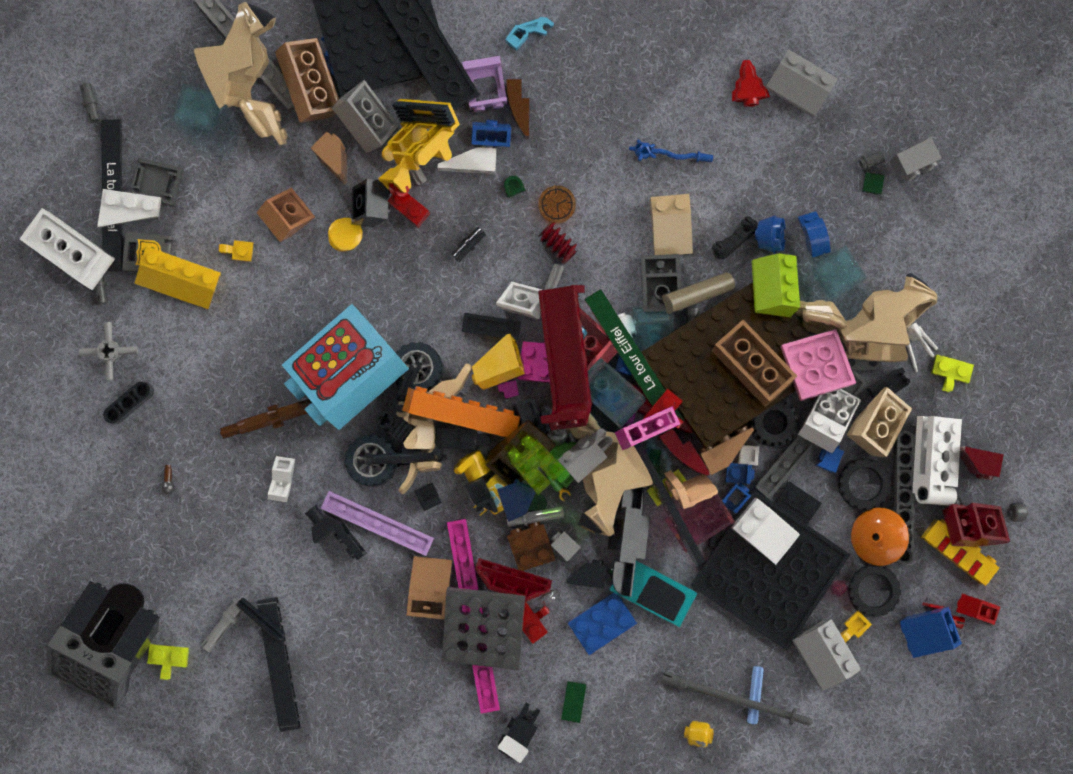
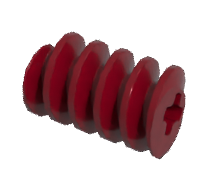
[538,222,579,264]

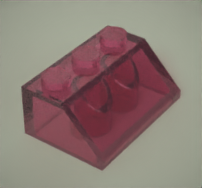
[664,494,735,553]

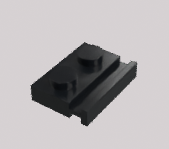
[775,481,822,525]

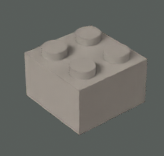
[889,138,942,182]

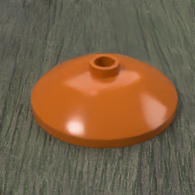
[851,508,909,566]

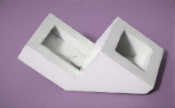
[268,456,295,502]

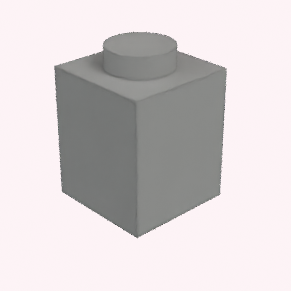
[551,531,581,561]

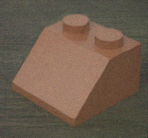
[257,188,315,242]

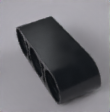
[103,381,154,424]

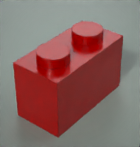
[388,193,430,228]

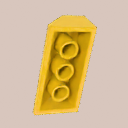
[135,246,221,309]

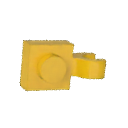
[219,240,254,262]
[840,610,872,643]

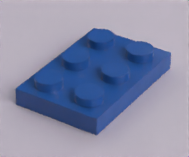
[568,592,637,655]

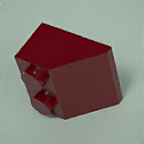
[960,446,1004,480]

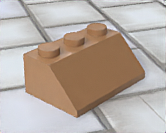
[311,132,347,185]

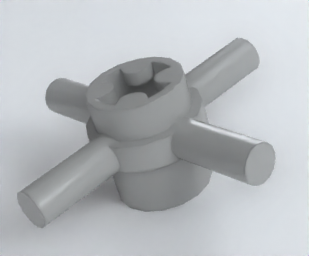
[79,322,138,380]

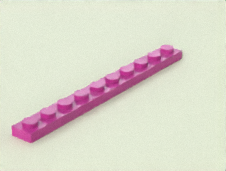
[447,519,500,714]

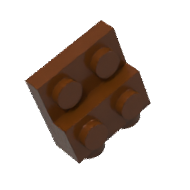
[507,522,555,571]

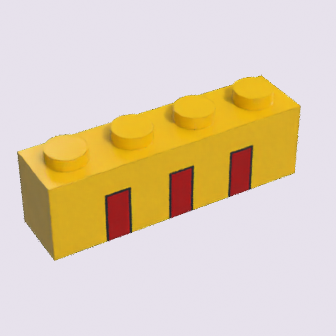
[920,519,1000,586]

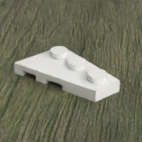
[98,189,161,228]

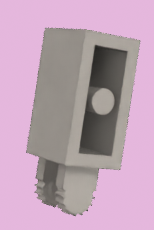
[558,428,613,483]

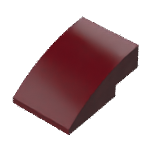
[657,428,711,476]
[942,503,1010,547]

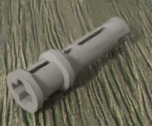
[201,597,243,652]

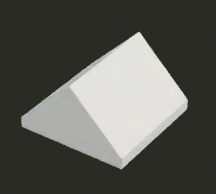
[496,282,542,320]

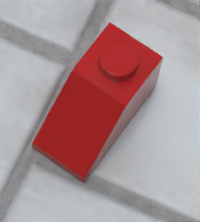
[956,593,1000,625]

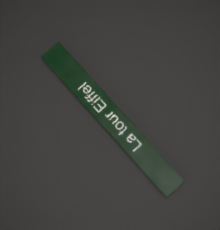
[584,289,684,431]

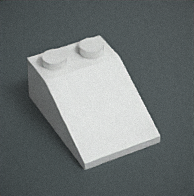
[731,498,800,565]

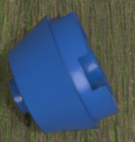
[755,215,786,254]

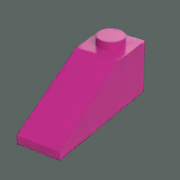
[615,407,680,451]

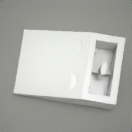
[798,389,861,453]

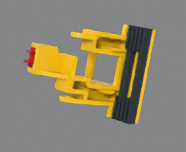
[378,99,460,196]

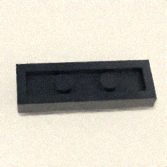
[462,313,521,341]

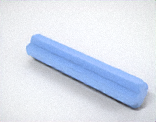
[747,666,764,724]

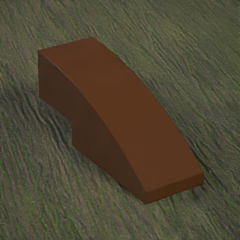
[506,79,529,139]

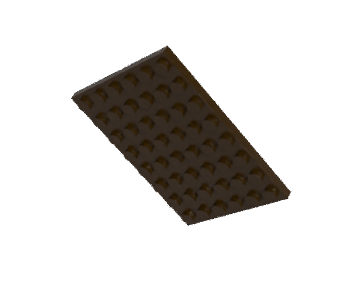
[641,282,811,450]

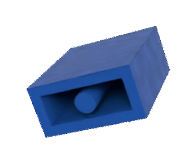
[900,606,962,658]

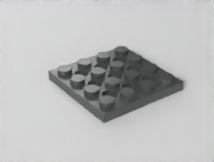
[442,587,525,670]

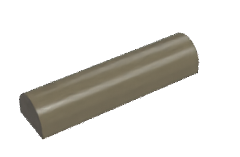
[662,272,735,314]

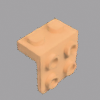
[664,470,718,509]

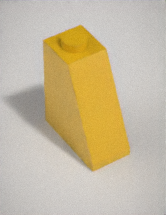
[472,334,525,390]

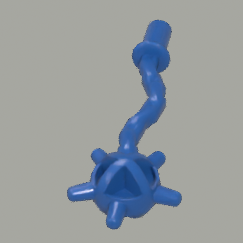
[629,139,713,162]

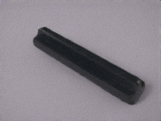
[236,598,285,641]

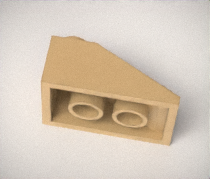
[649,194,693,255]
[847,387,912,457]

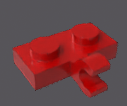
[643,389,684,429]
[523,602,550,644]

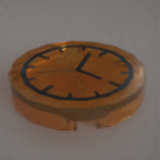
[538,185,576,224]

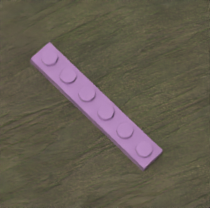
[321,491,434,556]

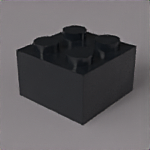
[351,178,390,227]

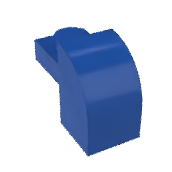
[798,211,831,258]

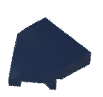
[497,479,537,522]

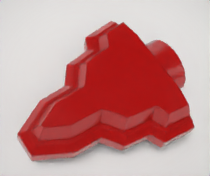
[732,60,770,107]

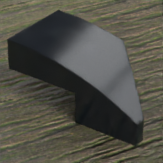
[465,476,498,513]

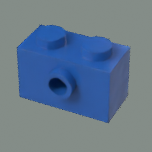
[471,120,511,147]

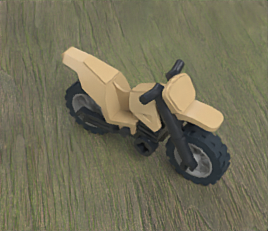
[345,342,473,494]

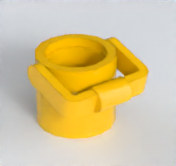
[454,450,491,482]

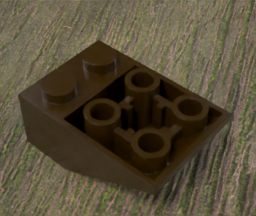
[485,420,556,485]

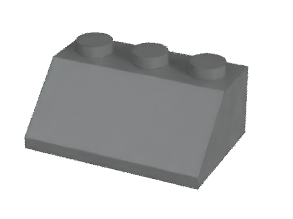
[766,49,838,117]
[332,80,399,153]
[792,619,861,691]

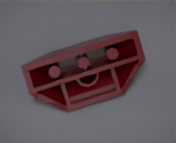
[475,558,552,603]

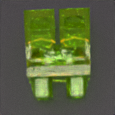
[507,435,566,495]

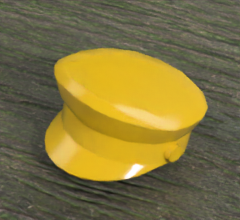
[328,218,363,251]

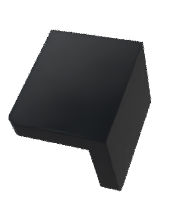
[414,482,442,511]

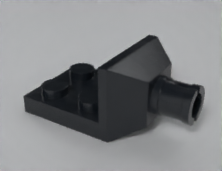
[305,504,368,560]

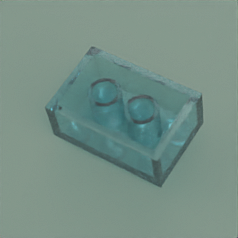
[588,358,646,428]

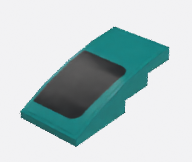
[610,560,698,627]

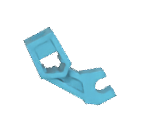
[505,17,554,51]

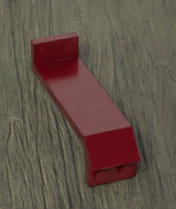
[538,285,592,430]

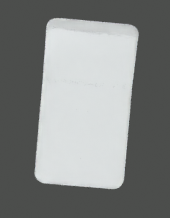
[498,735,528,763]

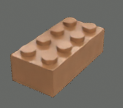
[275,38,339,123]
[712,320,798,407]

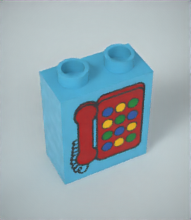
[282,304,409,430]

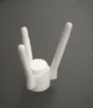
[906,323,938,372]

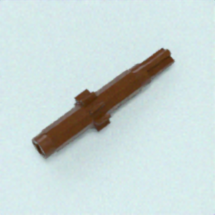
[220,399,312,439]

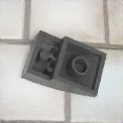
[640,254,682,312]

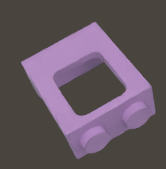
[462,56,507,112]

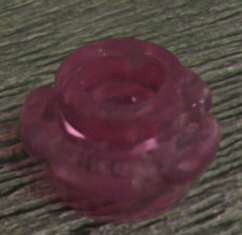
[831,580,849,597]

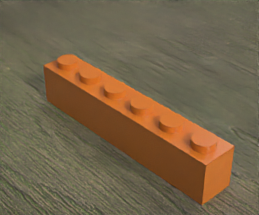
[402,386,520,437]

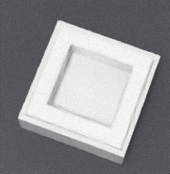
[738,445,759,465]

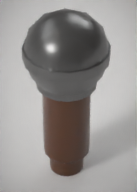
[161,465,174,494]

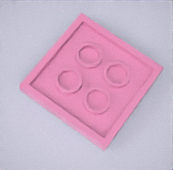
[781,329,856,401]

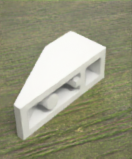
[437,145,497,174]

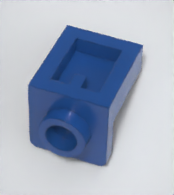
[725,463,755,484]

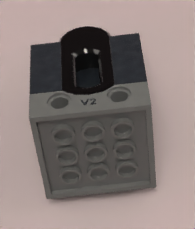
[47,581,160,709]

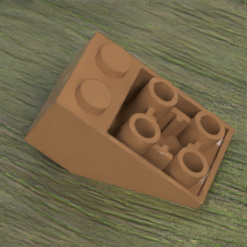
[699,426,754,475]
[406,556,452,620]

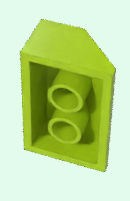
[752,253,800,317]

